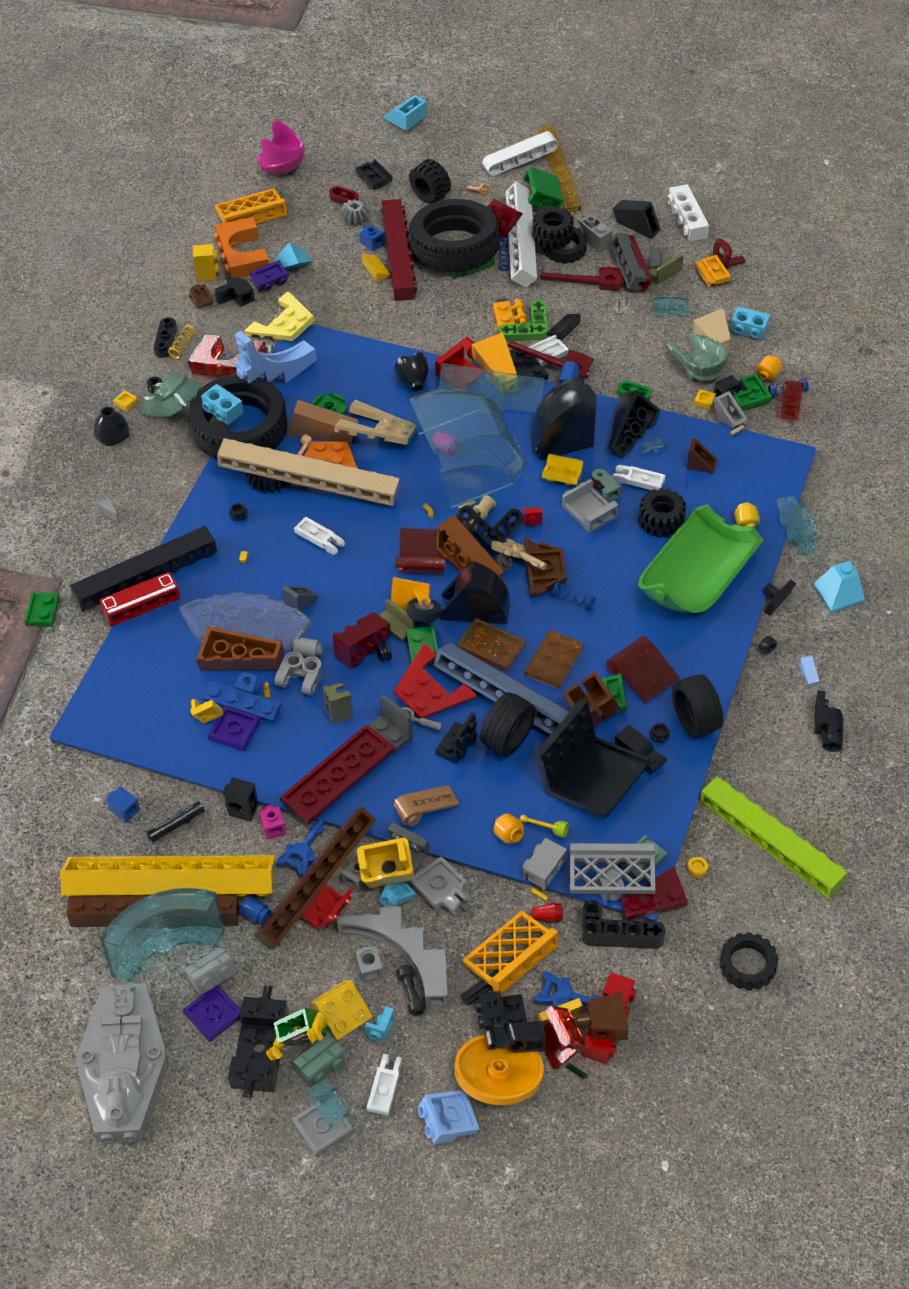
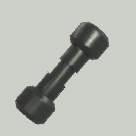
[396,965,426,1016]

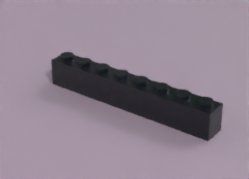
[70,526,217,612]

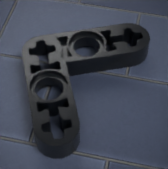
[456,506,523,550]

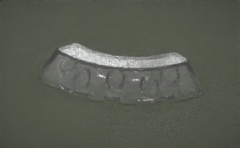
[179,592,312,651]

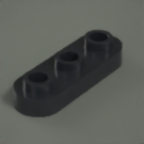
[154,317,177,358]

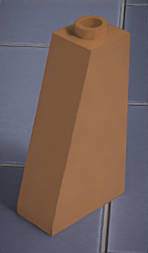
[286,400,358,444]

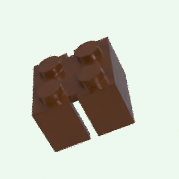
[563,671,621,727]

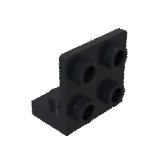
[435,712,477,764]

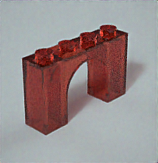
[187,334,269,377]

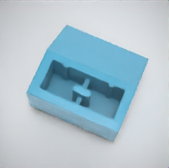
[384,95,427,131]

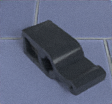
[615,724,667,773]
[485,1021,546,1053]

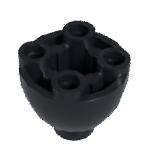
[394,352,429,392]
[94,407,129,446]

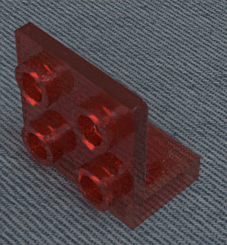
[544,1006,586,1070]

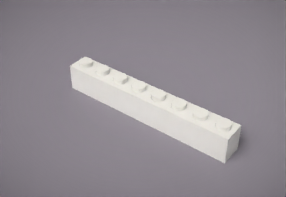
[506,181,537,288]

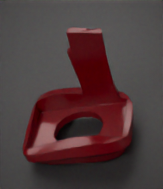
[713,238,746,269]

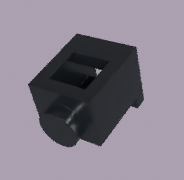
[714,375,742,397]

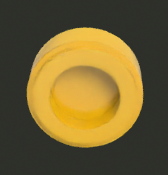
[687,857,708,878]

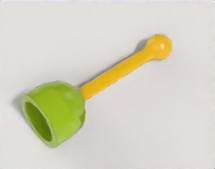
[520,815,569,838]

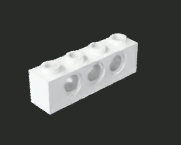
[667,184,709,242]

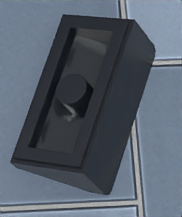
[547,314,581,341]

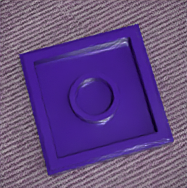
[208,706,261,751]
[183,985,241,1042]

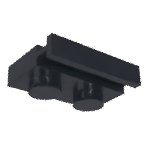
[356,159,393,189]

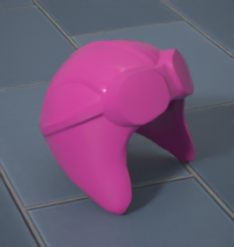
[257,120,305,174]

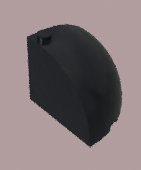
[531,377,597,461]

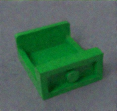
[523,167,564,208]

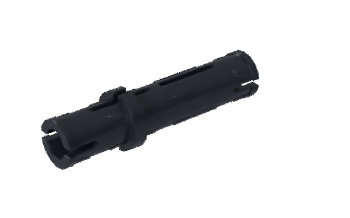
[146,800,205,843]

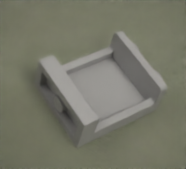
[562,479,619,533]

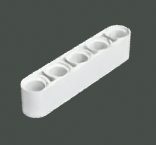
[482,131,559,176]

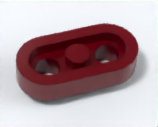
[329,186,359,204]

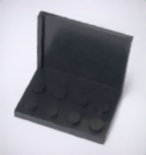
[535,699,650,819]

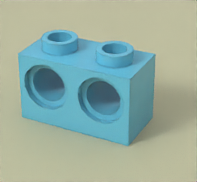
[730,306,770,340]
[201,384,244,425]

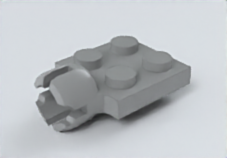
[409,856,471,915]

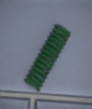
[566,1063,587,1079]

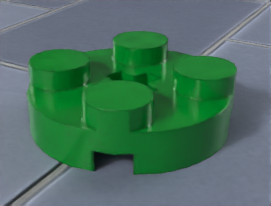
[312,393,347,415]

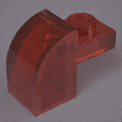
[780,379,804,420]

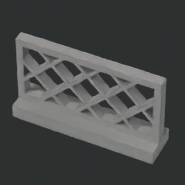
[570,843,655,894]

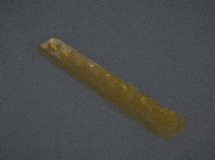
[538,125,581,212]

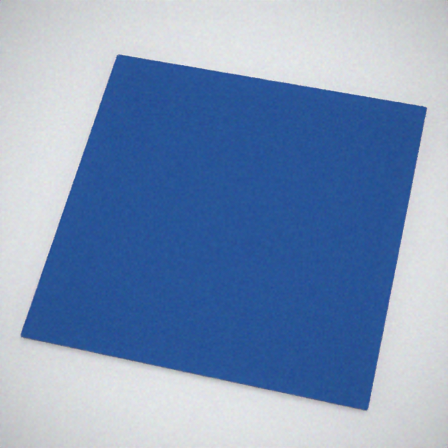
[50,324,816,921]

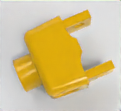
[357,838,415,888]

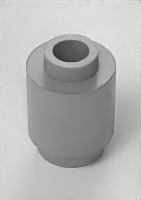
[293,637,323,658]

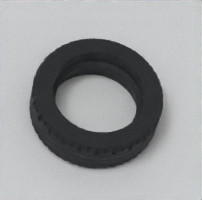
[409,199,499,272]
[189,374,287,460]

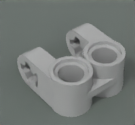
[274,651,322,696]

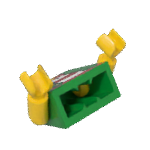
[266,1008,328,1061]

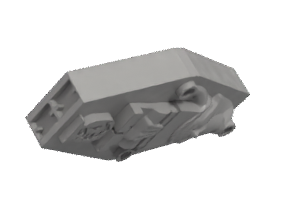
[76,983,168,1144]

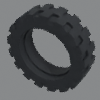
[543,227,587,264]
[720,932,778,991]

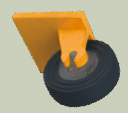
[391,577,441,623]

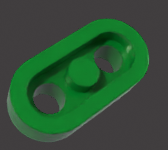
[617,381,651,400]

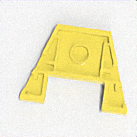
[244,291,315,341]

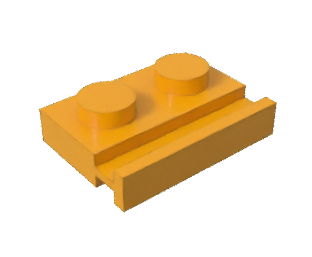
[694,255,731,287]

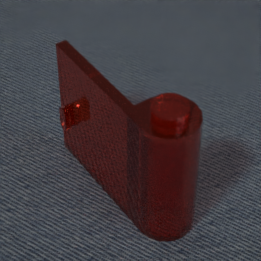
[396,528,445,574]
[606,636,680,703]

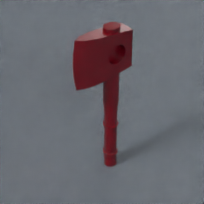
[541,267,624,291]
[508,341,594,379]

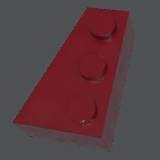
[332,611,391,670]

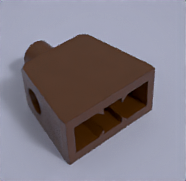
[576,992,629,1040]

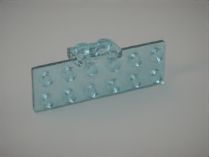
[438,363,545,414]

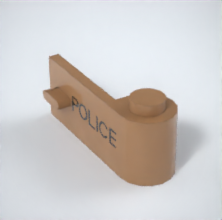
[393,785,459,827]

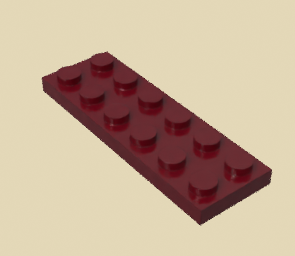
[280,724,395,825]

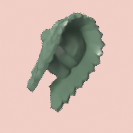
[665,333,729,383]
[140,370,201,418]

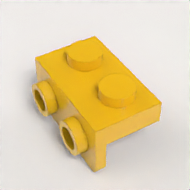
[542,454,583,485]

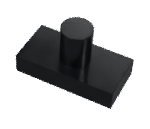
[763,579,797,616]

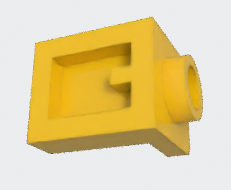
[190,699,223,724]

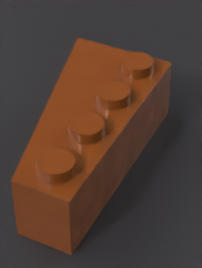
[436,515,504,580]

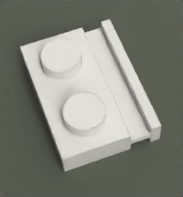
[529,335,569,366]

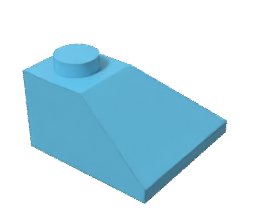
[813,561,865,613]

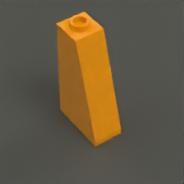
[472,332,518,395]

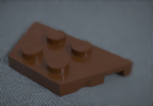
[524,538,567,598]

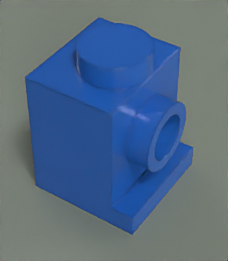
[360,225,385,252]

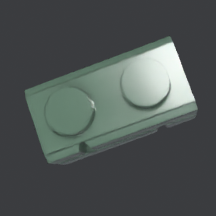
[293,1034,345,1087]

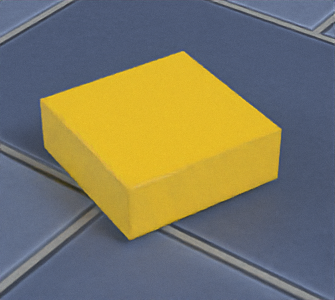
[694,389,716,410]
[113,390,139,412]

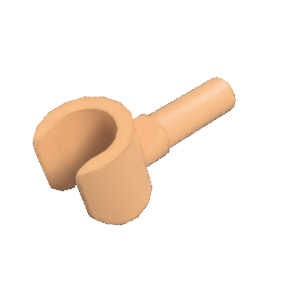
[467,183,489,196]
[297,434,312,456]

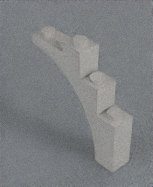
[337,905,448,1006]

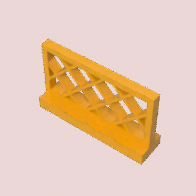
[214,188,288,224]
[462,910,559,995]

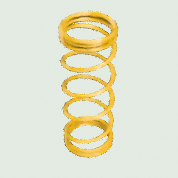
[168,325,197,359]

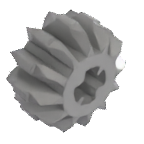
[341,199,369,225]

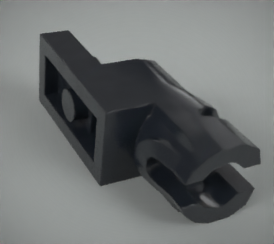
[814,690,844,752]

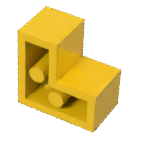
[193,244,219,282]

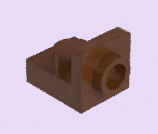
[189,284,213,309]

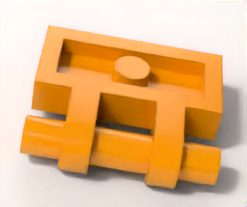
[493,299,527,331]

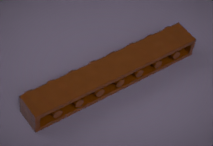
[254,806,377,949]
[67,895,240,927]

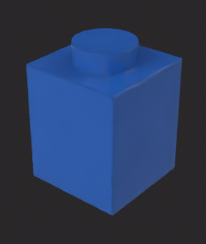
[106,786,140,823]

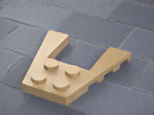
[334,400,417,445]

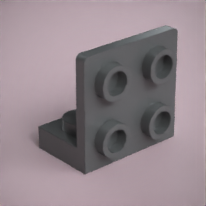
[369,695,412,754]
[383,822,430,882]

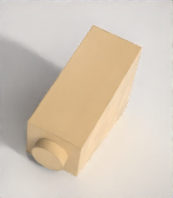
[692,308,731,352]

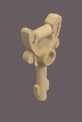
[491,538,547,570]

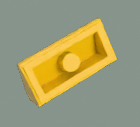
[361,254,391,282]

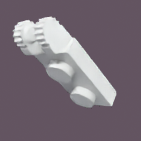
[612,465,666,490]
[294,517,345,555]
[367,1054,402,1116]

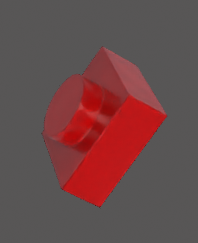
[523,507,543,526]

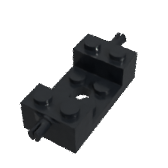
[228,985,289,1098]

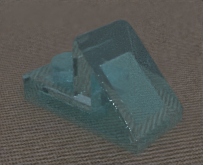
[306,1079,349,1127]

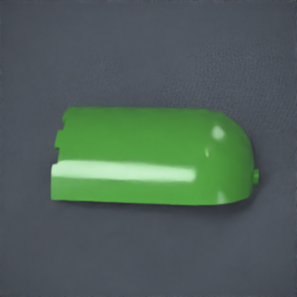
[638,504,764,614]

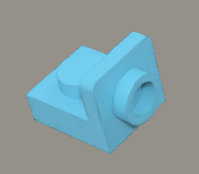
[379,882,416,907]
[364,1007,395,1041]

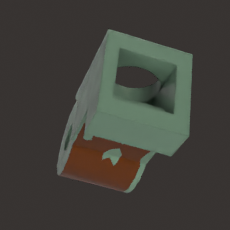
[592,469,621,503]

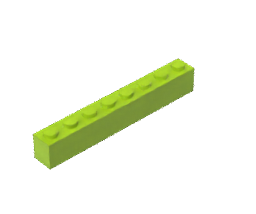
[700,776,847,899]

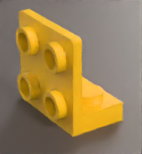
[309,980,372,1040]

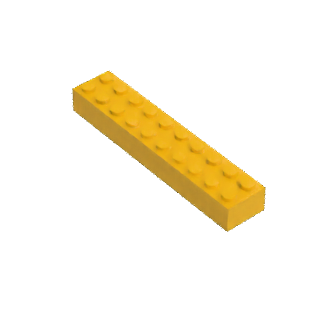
[60,855,276,897]

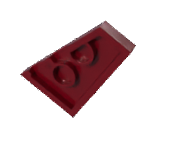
[487,199,523,238]
[621,867,688,920]

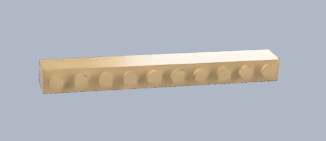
[217,438,399,506]

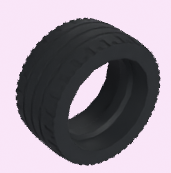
[672,674,724,738]
[480,692,536,756]

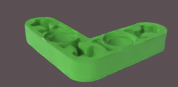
[499,300,548,341]

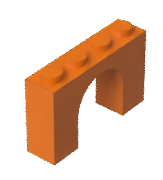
[214,217,269,278]

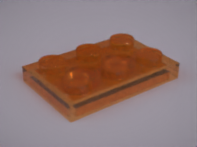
[457,618,526,672]
[525,630,584,690]

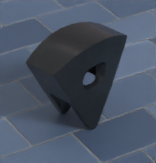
[439,561,510,624]

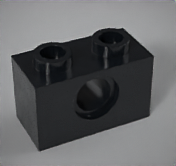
[223,777,259,822]

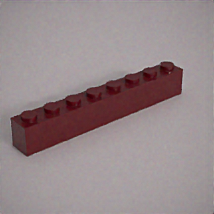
[382,199,417,301]

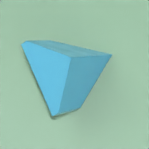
[275,242,311,270]

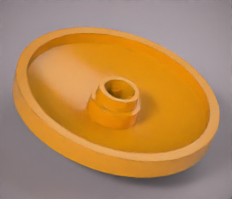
[454,1035,544,1105]

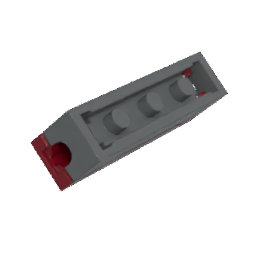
[610,233,653,292]

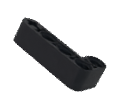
[582,900,666,949]

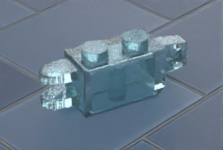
[777,495,818,555]

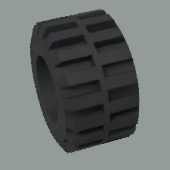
[409,159,451,204]
[532,206,574,249]
[639,488,686,537]

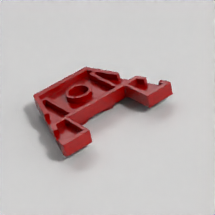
[394,643,477,719]

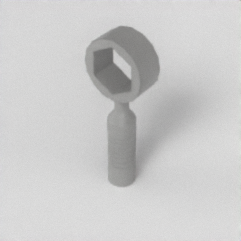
[401,707,443,731]

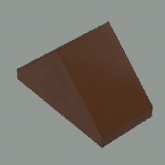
[687,438,717,473]

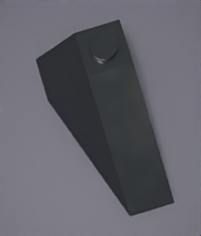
[608,390,661,458]

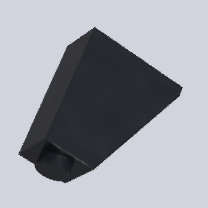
[612,200,661,239]

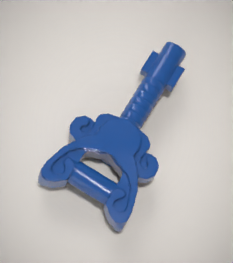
[276,819,325,877]
[534,971,599,1008]

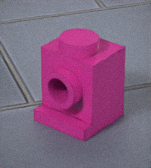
[259,805,287,840]

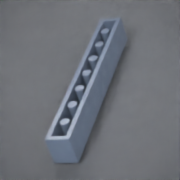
[433,643,569,734]

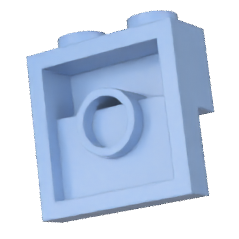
[418,1090,480,1144]

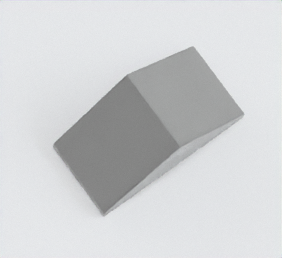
[714,391,748,428]

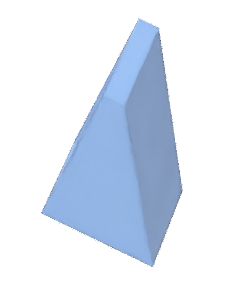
[799,655,820,685]

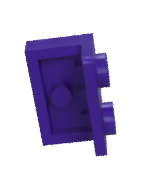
[250,260,290,291]

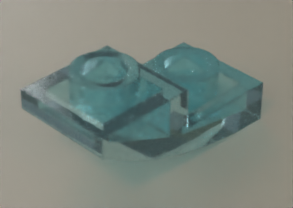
[652,297,689,316]

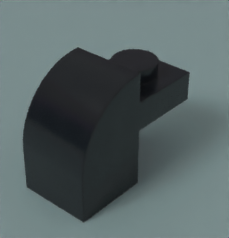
[215,277,255,307]

